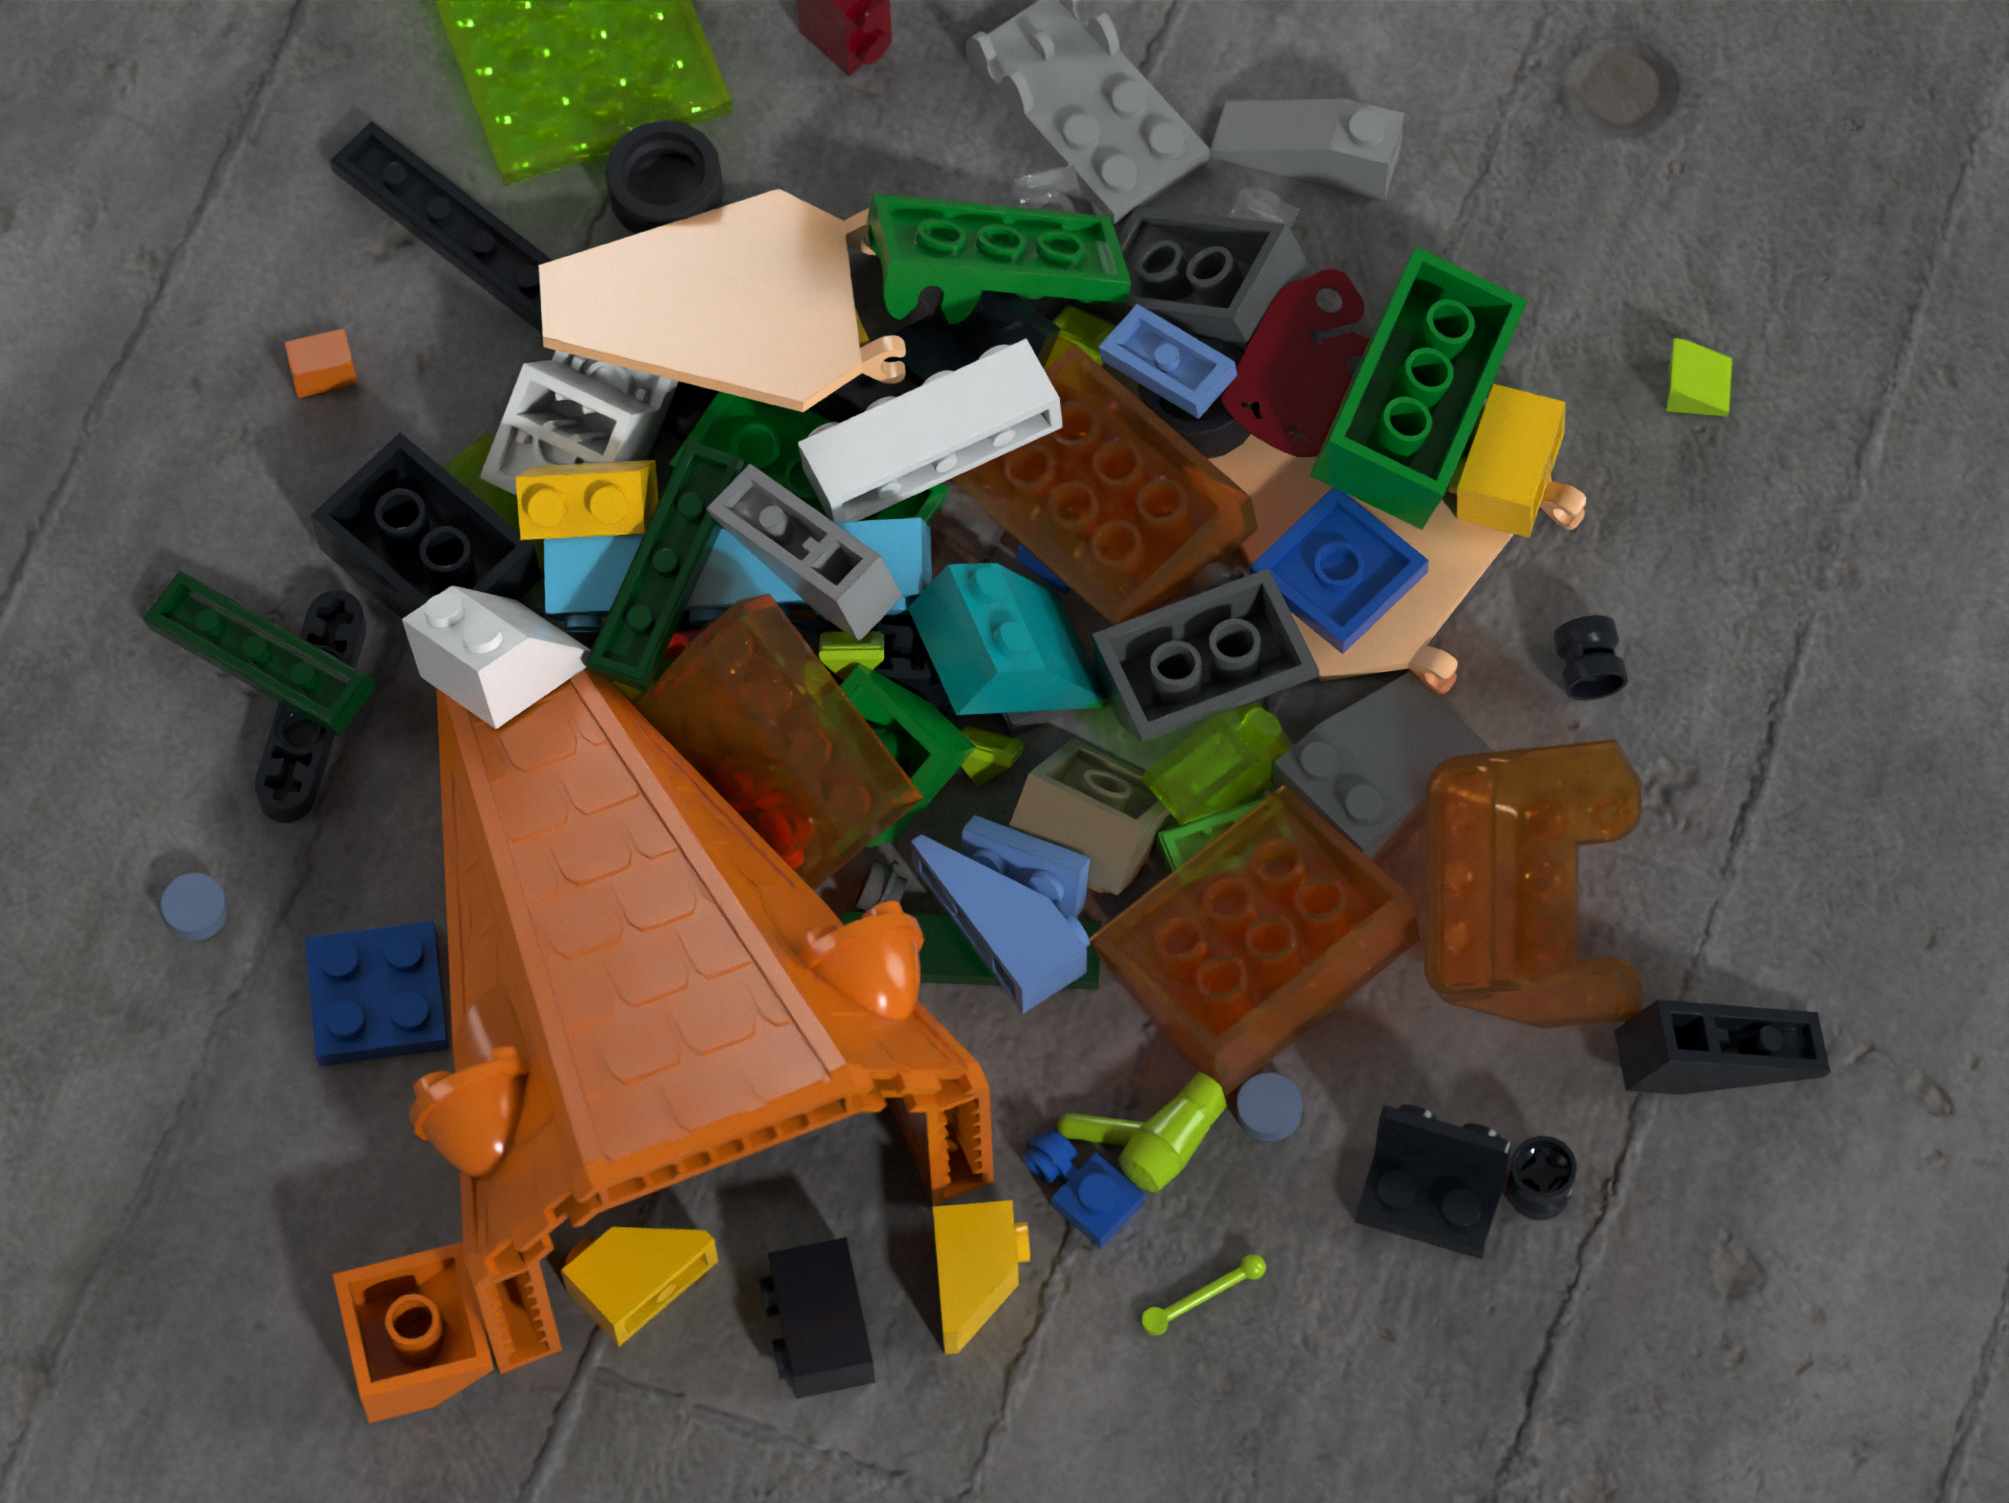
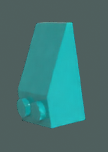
[908,563,1108,715]

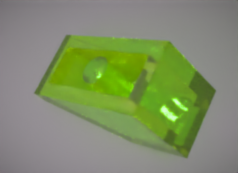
[1141,702,1295,825]

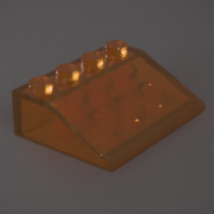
[949,343,1258,626]
[635,594,924,891]
[1089,784,1420,1097]

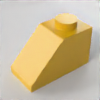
[933,1200,1030,1355]
[561,1227,718,1347]

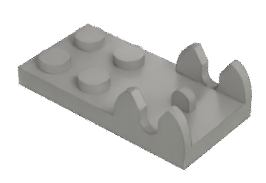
[966,0,1210,226]

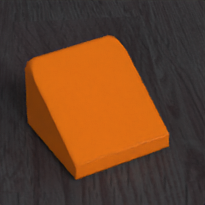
[285,328,358,399]

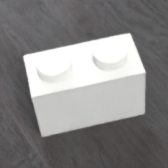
[402,586,591,729]

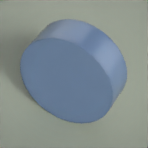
[161,873,228,941]
[1237,1072,1303,1142]

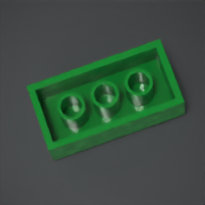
[1309,247,1528,530]

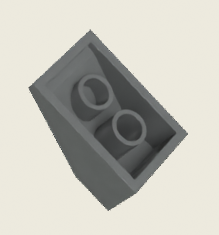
[1084,207,1314,354]
[1272,672,1499,880]

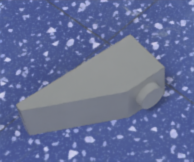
[1210,99,1404,201]
[706,464,903,642]

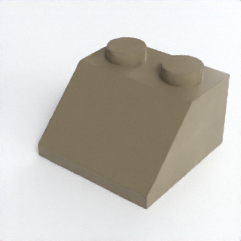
[1008,738,1185,895]

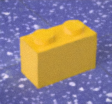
[1448,384,1566,538]
[515,460,659,540]

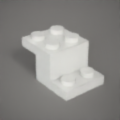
[479,350,679,496]

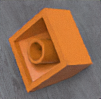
[332,1242,494,1424]

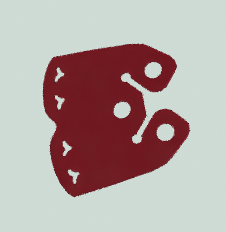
[1221,269,1369,458]

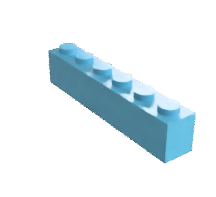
[544,518,932,632]

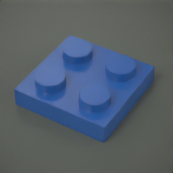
[1250,487,1429,654]
[305,921,449,1066]

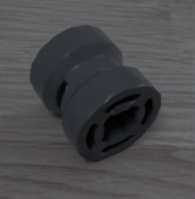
[1553,615,1628,701]
[1506,1135,1577,1220]

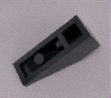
[1614,1000,1830,1095]

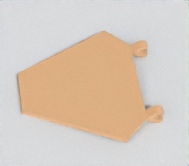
[539,189,906,412]
[1189,398,1586,694]

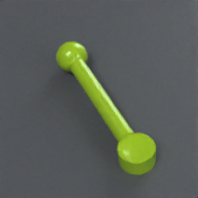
[1142,1254,1266,1336]

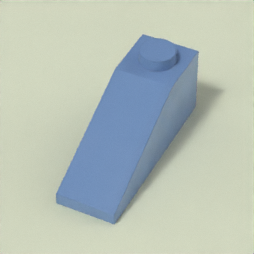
[911,834,1090,1014]

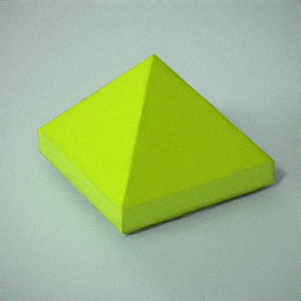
[819,631,884,681]
[961,725,1025,787]

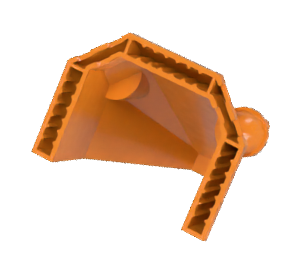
[409,667,994,1374]

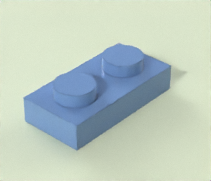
[1099,304,1237,419]
[960,815,1090,918]

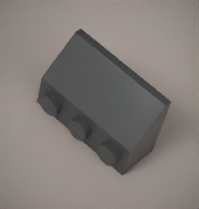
[1092,568,1319,743]

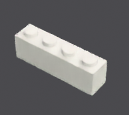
[798,338,1063,522]

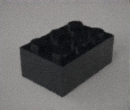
[311,432,541,619]

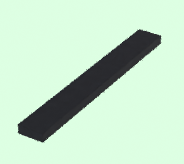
[330,121,720,443]

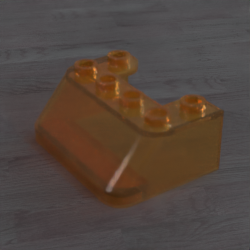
[1424,739,1642,1028]

